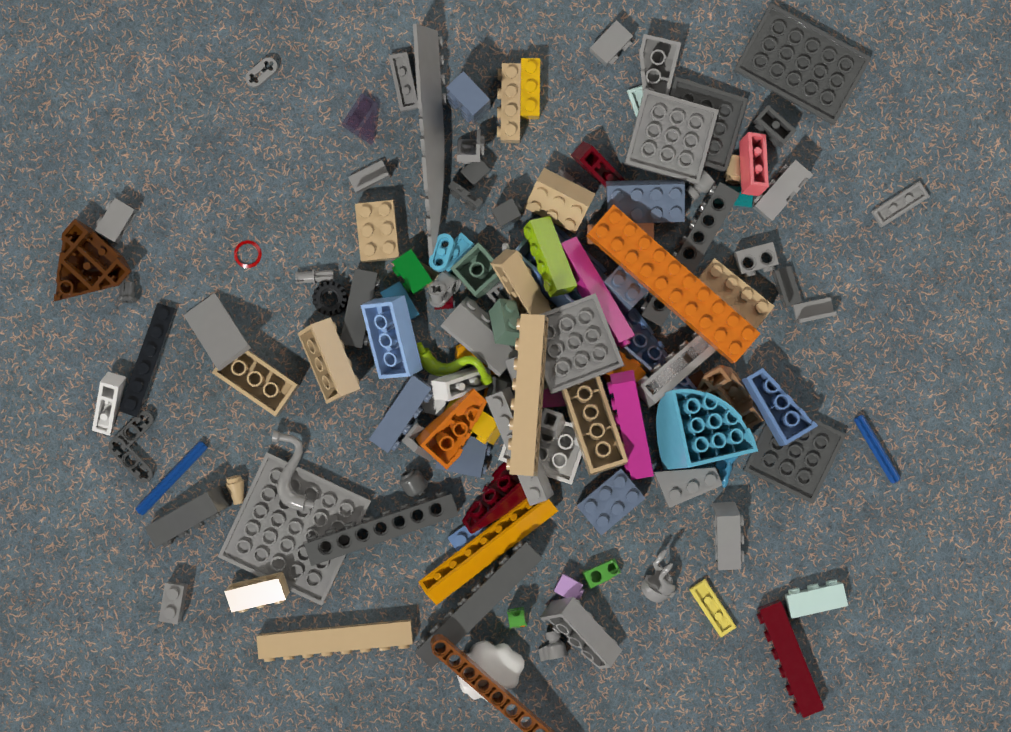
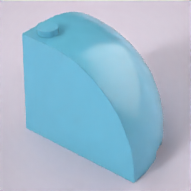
[656,389,758,470]

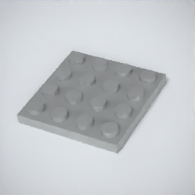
[624,89,719,185]
[539,293,624,394]

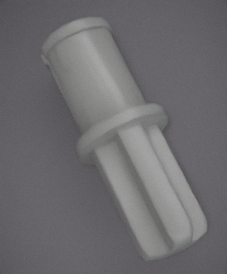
[295,269,334,284]

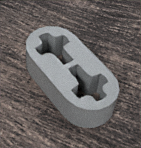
[245,57,278,88]

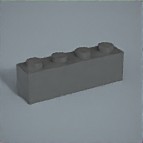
[340,268,381,349]

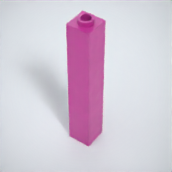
[561,237,635,349]

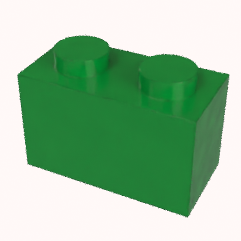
[392,249,433,295]

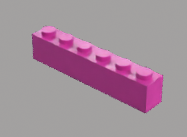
[607,370,654,480]

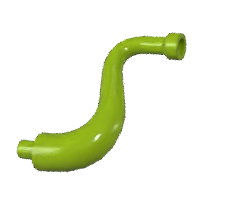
[416,342,493,385]

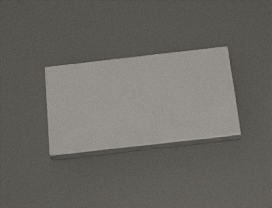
[184,293,251,371]

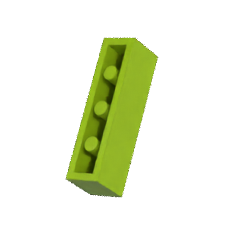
[523,216,577,298]

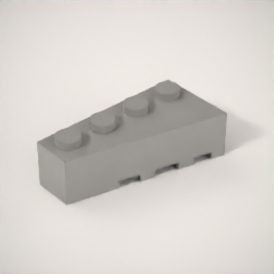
[539,597,622,669]

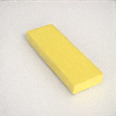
[689,579,737,637]

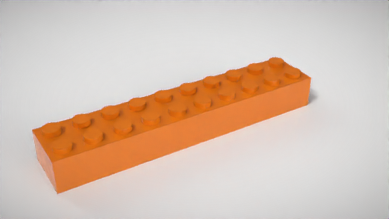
[586,204,761,364]

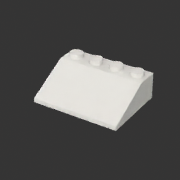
[498,422,582,485]

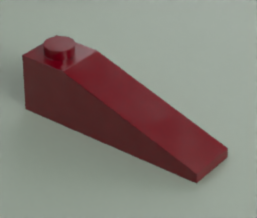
[462,462,526,534]

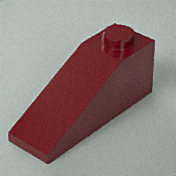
[571,141,626,188]

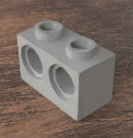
[734,242,779,277]

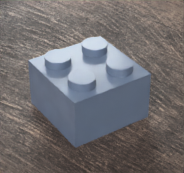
[604,266,648,315]

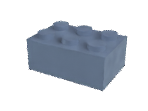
[446,71,491,124]
[576,468,646,535]

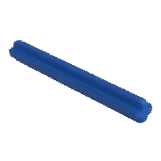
[136,441,208,515]

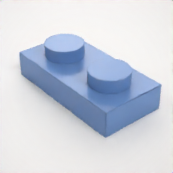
[447,525,487,551]

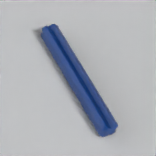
[854,415,901,483]

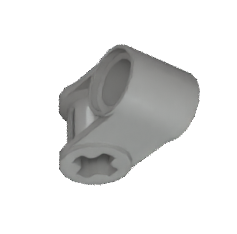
[428,271,461,307]

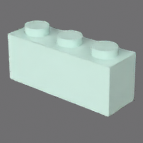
[784,579,848,618]

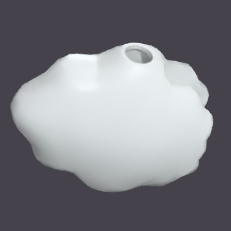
[457,640,525,701]

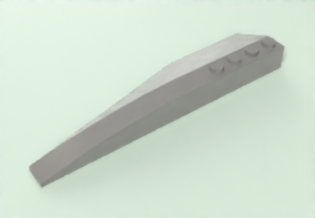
[413,24,446,258]

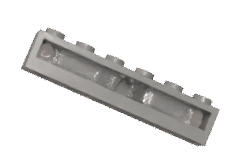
[637,332,716,407]

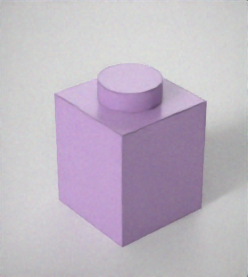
[553,573,584,599]

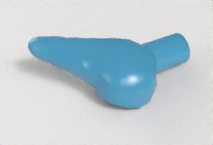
[715,456,739,488]

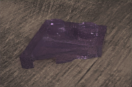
[341,93,378,146]

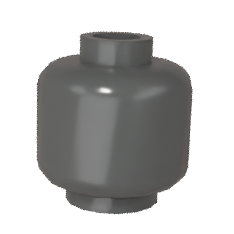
[400,468,428,497]

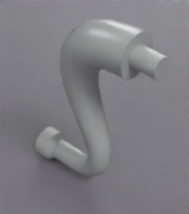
[272,430,315,511]

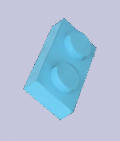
[437,232,475,273]

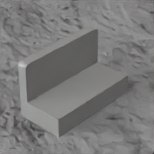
[348,160,391,195]
[792,297,837,324]
[402,423,433,461]

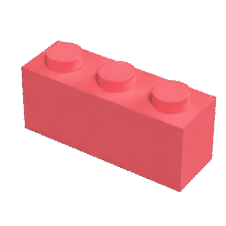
[739,132,769,196]

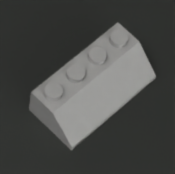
[441,296,518,376]

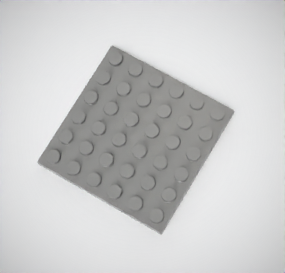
[218,452,372,606]

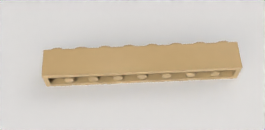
[256,619,414,662]

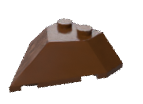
[53,219,132,302]

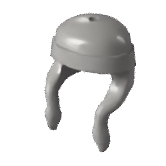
[641,550,676,603]

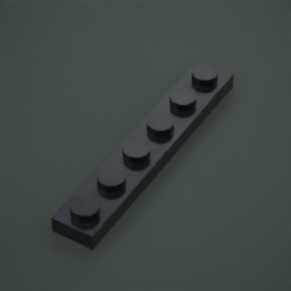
[119,303,177,418]

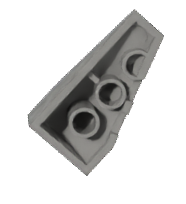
[639,34,682,95]

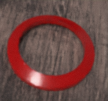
[234,240,262,268]

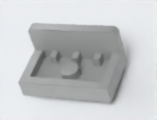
[457,129,485,164]

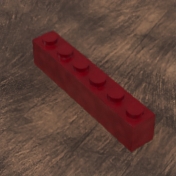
[756,599,825,718]

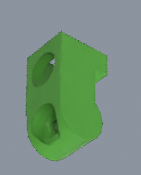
[582,558,621,588]
[507,607,527,629]

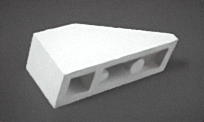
[92,372,126,436]

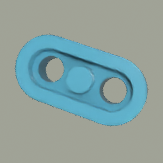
[429,233,455,272]

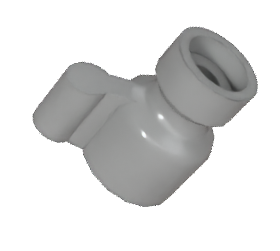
[685,171,716,201]
[538,630,568,661]

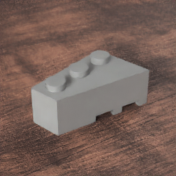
[753,160,813,222]
[653,467,723,508]
[712,502,744,571]

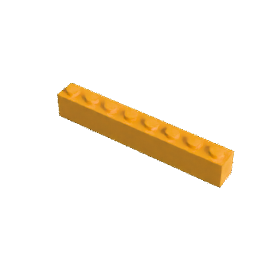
[418,498,558,605]

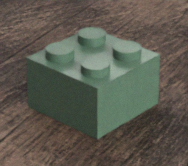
[450,242,500,299]

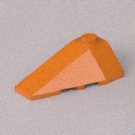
[415,388,487,469]

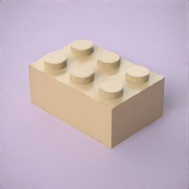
[524,168,595,234]
[355,200,400,263]

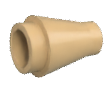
[724,155,741,185]
[225,475,244,505]

